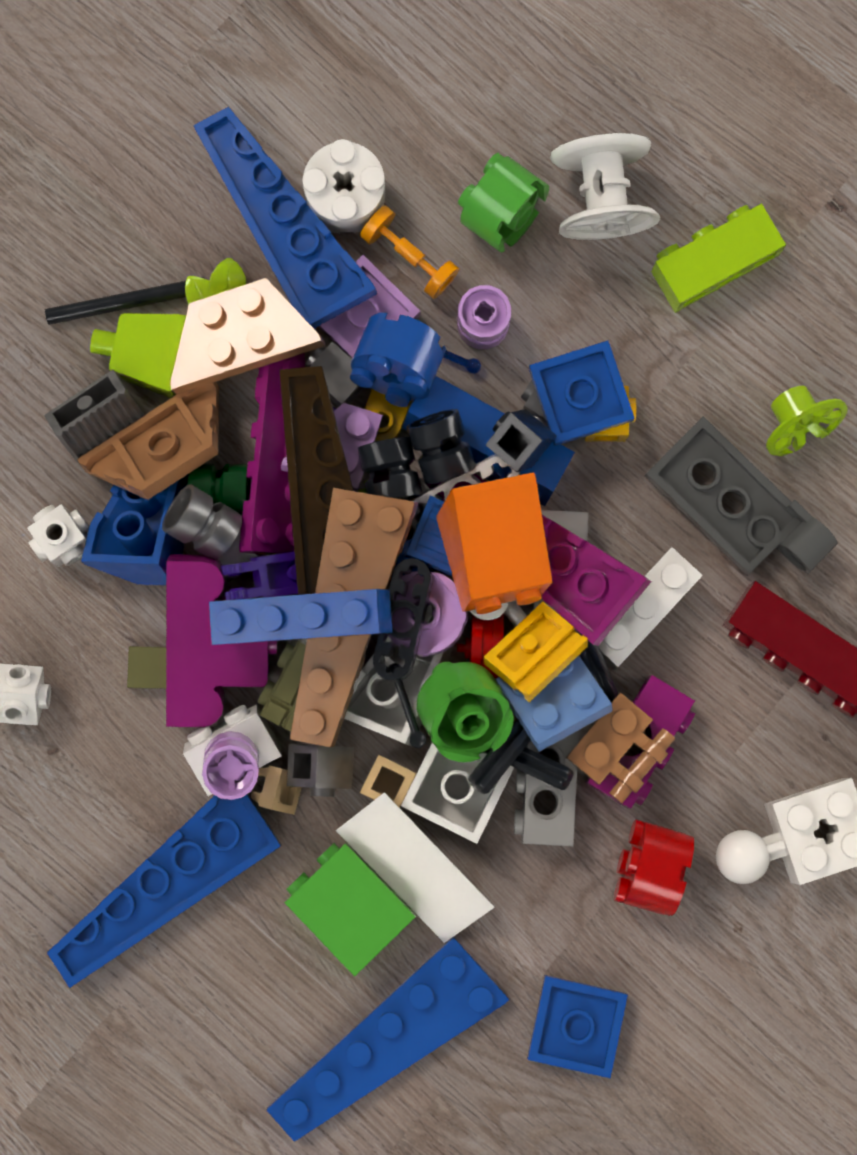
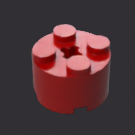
[613,819,694,916]

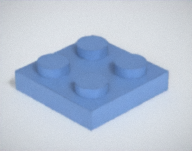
[495,655,612,752]

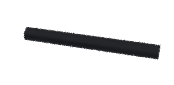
[45,277,205,325]

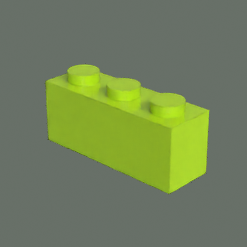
[651,203,786,313]

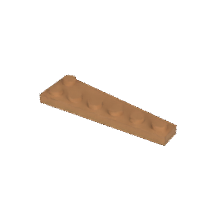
[290,488,418,747]

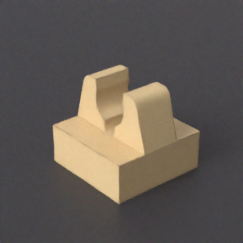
[251,765,302,815]

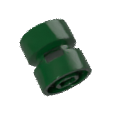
[188,463,251,515]

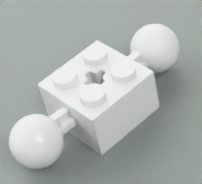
[716,778,857,885]

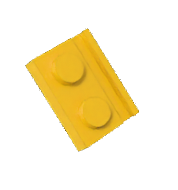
[484,602,588,702]

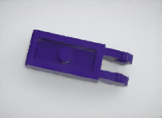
[221,552,298,600]

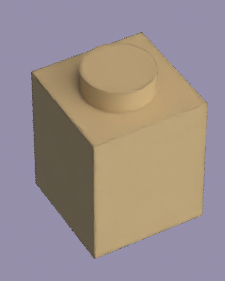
[360,755,417,808]

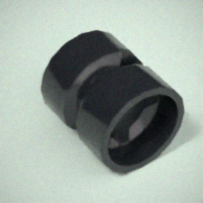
[406,409,476,484]
[357,437,423,500]

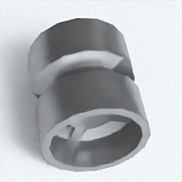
[162,484,242,560]

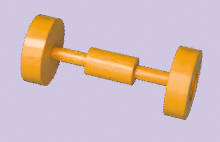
[360,205,460,299]

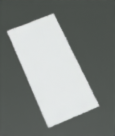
[336,792,495,943]

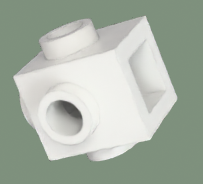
[27,504,89,567]
[0,664,51,725]

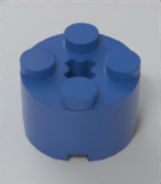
[350,313,446,407]

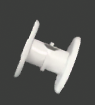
[550,133,660,240]

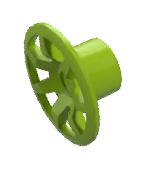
[766,386,848,456]

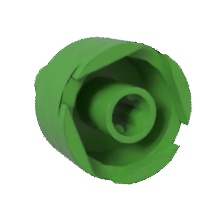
[458,153,549,253]
[416,661,514,762]

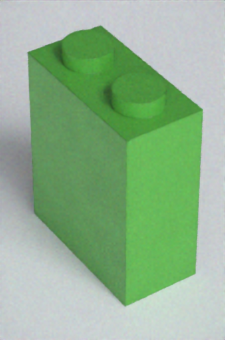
[284,843,416,977]

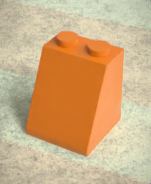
[436,472,552,614]

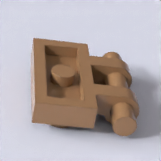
[566,693,676,804]

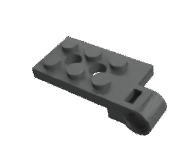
[645,416,838,576]

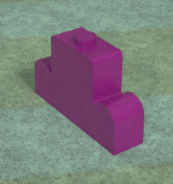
[166,554,277,727]

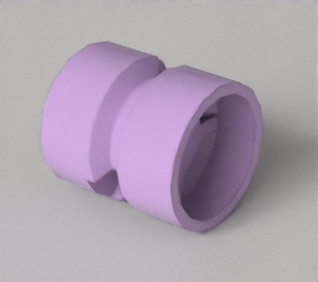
[457,285,511,349]
[202,731,259,800]

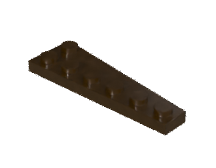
[279,366,354,595]

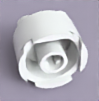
[302,139,385,234]

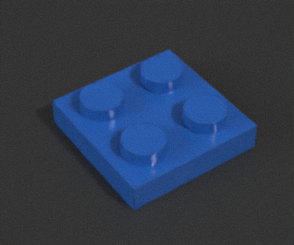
[528,340,635,446]
[527,975,628,1079]

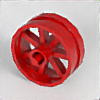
[457,613,504,679]

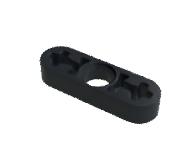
[373,558,433,682]

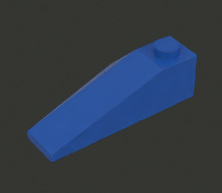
[81,474,188,586]

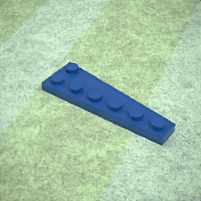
[193,106,378,328]
[47,794,282,988]
[266,937,509,1142]

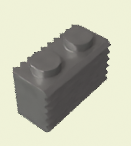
[44,370,144,464]

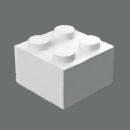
[401,742,514,844]

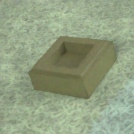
[127,646,166,689]

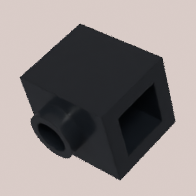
[486,409,557,472]

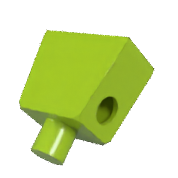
[90,313,186,398]

